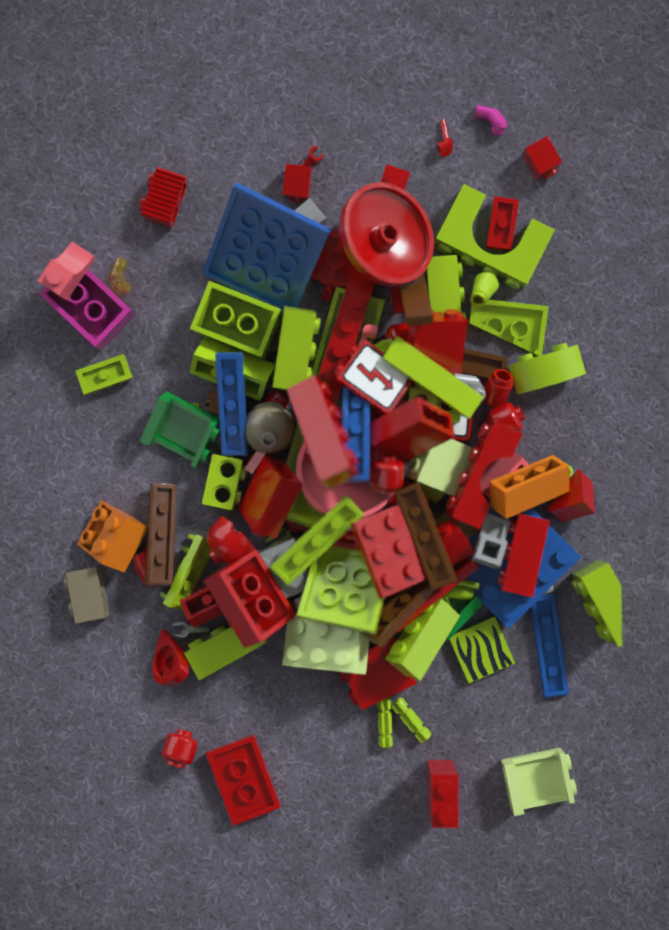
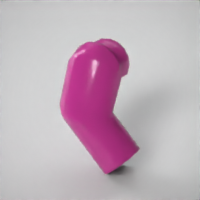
[474,105,507,136]

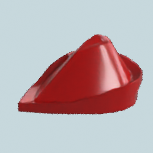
[152,629,189,687]

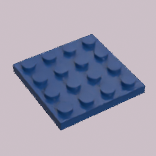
[202,183,331,312]
[462,502,581,629]

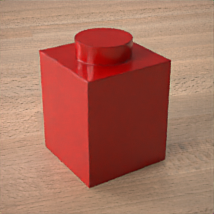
[522,135,562,181]
[282,164,312,203]

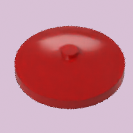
[339,182,434,287]

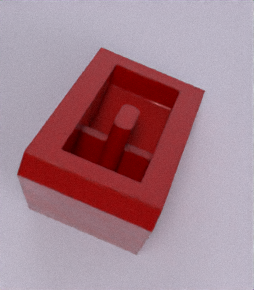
[547,469,595,523]

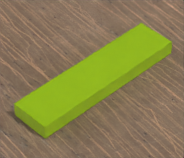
[382,336,484,420]
[270,495,364,586]

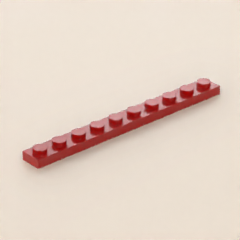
[318,164,410,405]

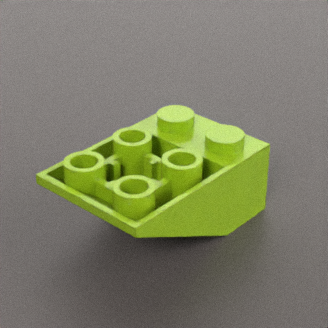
[571,560,622,647]

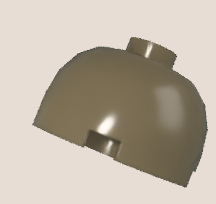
[245,402,294,455]

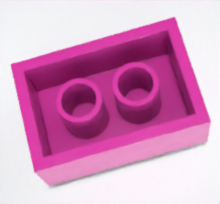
[40,269,136,351]

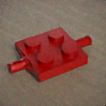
[310,230,354,303]

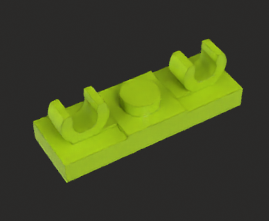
[160,534,211,610]

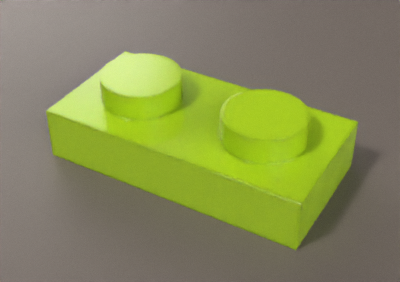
[75,354,133,395]

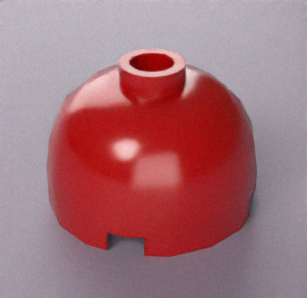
[207,516,255,565]

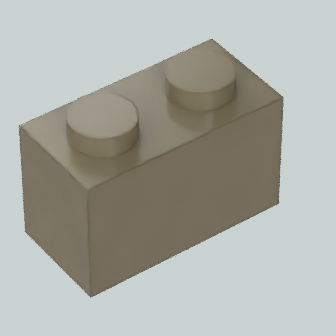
[64,566,110,624]

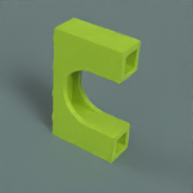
[434,184,555,289]

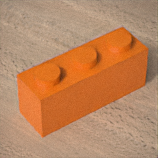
[490,455,569,519]

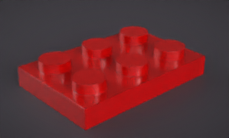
[350,505,427,599]
[206,733,281,826]

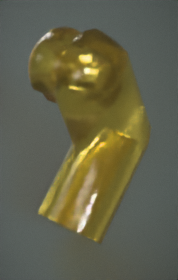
[109,256,131,295]

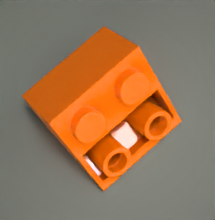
[77,500,148,572]

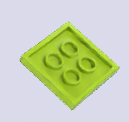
[297,545,385,634]

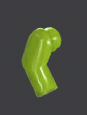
[442,586,473,605]

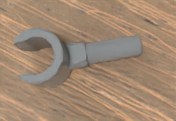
[172,622,209,638]

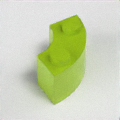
[509,342,586,394]

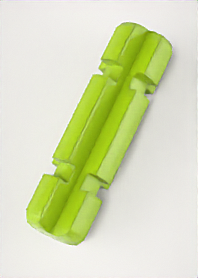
[377,697,393,748]
[391,697,431,743]

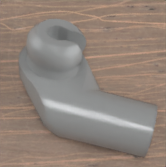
[452,373,486,401]

